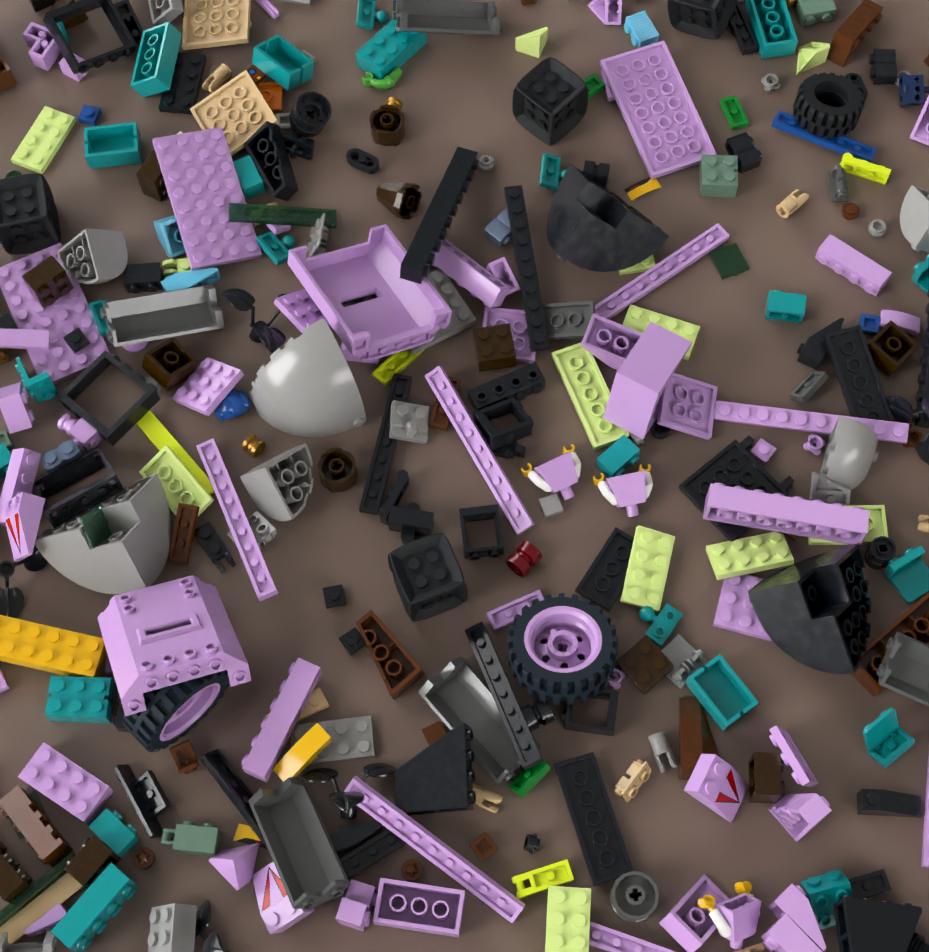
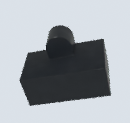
[388,503,434,545]

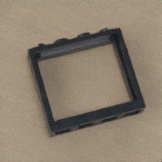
[43,0,137,74]
[57,351,161,446]
[33,447,125,528]

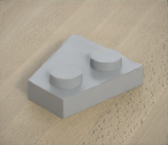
[809,472,851,505]

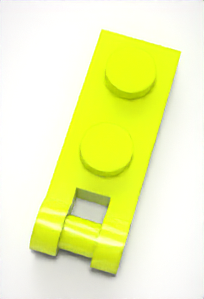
[840,153,891,185]
[511,859,574,899]

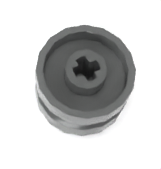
[610,871,659,923]

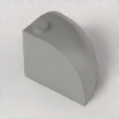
[900,185,929,252]
[57,228,128,284]
[820,416,879,490]
[240,443,314,521]

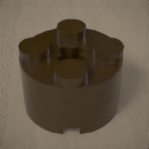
[369,104,405,146]
[317,448,358,492]

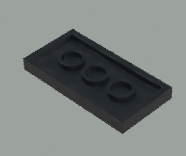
[159,52,206,115]
[575,527,634,612]

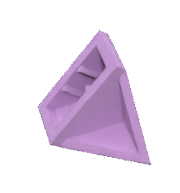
[587,0,622,25]
[486,257,520,296]
[209,843,259,891]

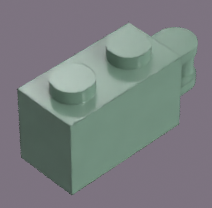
[160,821,221,856]

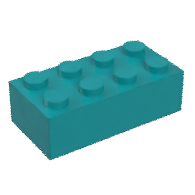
[745,0,798,59]
[355,19,427,79]
[130,22,182,98]
[50,863,139,952]

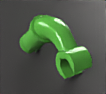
[362,67,403,90]

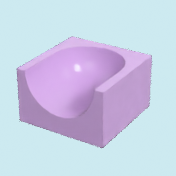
[603,322,692,439]

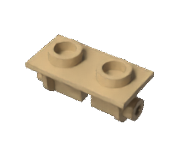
[614,759,652,803]

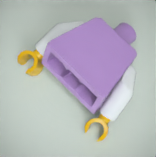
[521,444,581,501]
[593,464,653,517]
[698,881,761,949]

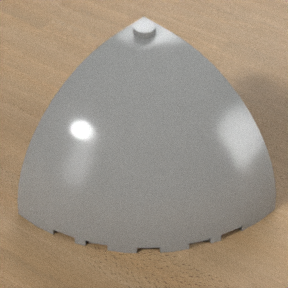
[249,318,367,438]
[35,474,171,594]

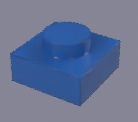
[78,105,102,126]
[859,314,880,336]

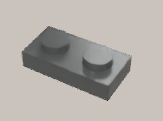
[790,370,829,403]

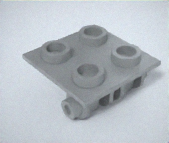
[307,213,329,258]
[227,511,277,549]
[661,634,708,689]

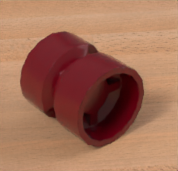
[506,540,542,578]

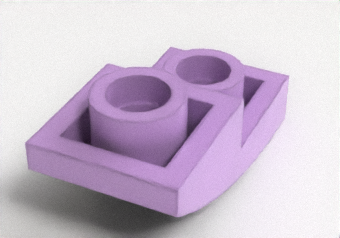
[880,310,920,336]

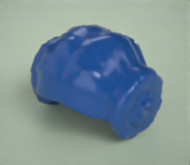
[214,388,251,421]

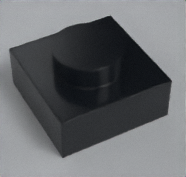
[63,327,90,354]
[323,584,346,609]
[339,627,366,656]

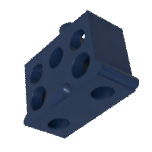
[899,73,929,107]

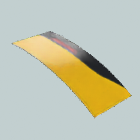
[624,177,661,201]
[233,824,267,849]

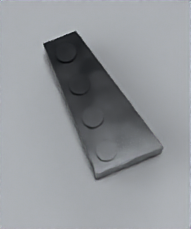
[244,121,299,201]

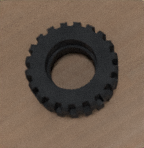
[793,72,865,138]

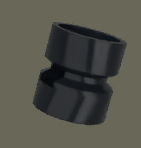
[583,160,610,187]
[864,536,896,569]
[521,699,555,731]

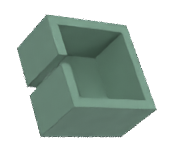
[699,154,738,198]

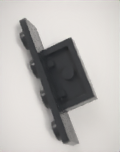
[114,764,171,839]

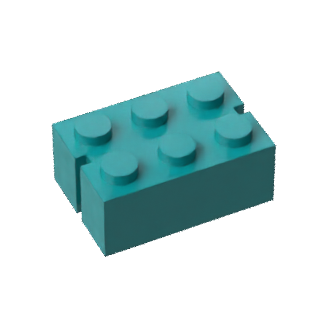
[252,34,315,91]
[84,122,142,169]
[685,654,759,732]
[45,676,116,724]

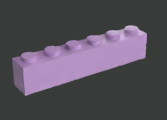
[433,239,510,308]
[242,657,322,782]

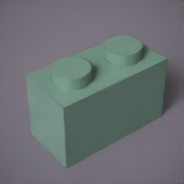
[795,0,837,26]

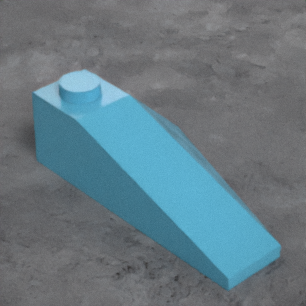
[153,215,186,258]

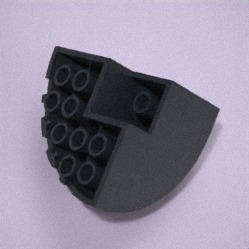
[547,164,669,272]
[748,543,871,674]

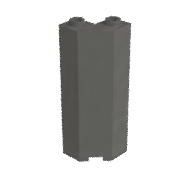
[392,0,502,36]
[100,284,224,347]
[877,631,929,707]
[418,656,541,785]
[248,777,351,910]

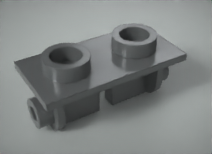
[827,165,849,202]

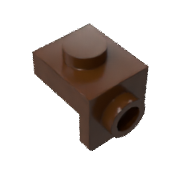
[170,740,199,775]

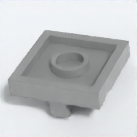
[389,400,429,444]

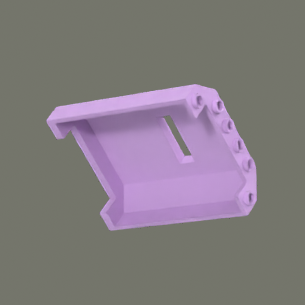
[287,224,452,362]
[97,575,251,716]

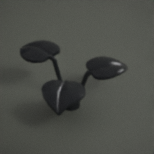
[221,288,286,354]
[886,396,929,465]
[0,545,48,618]
[301,763,397,820]
[195,900,230,952]

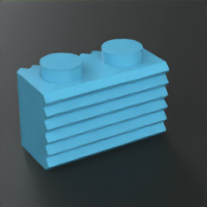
[624,10,659,48]

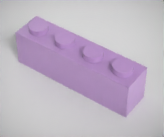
[815,234,892,296]
[0,448,41,527]

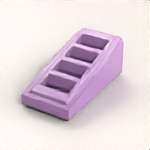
[24,903,68,937]

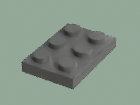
[542,301,595,341]

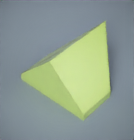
[515,27,548,58]
[796,42,830,75]

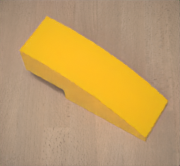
[273,723,332,782]

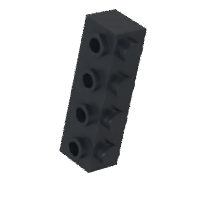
[468,362,545,412]

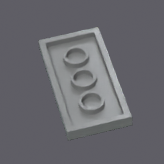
[290,715,375,765]

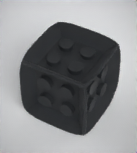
[667,0,737,40]
[512,57,588,145]
[0,173,61,255]
[388,533,468,622]

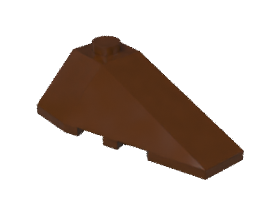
[679,698,720,780]

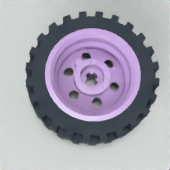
[508,593,618,705]
[122,670,229,752]

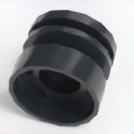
[289,91,332,137]

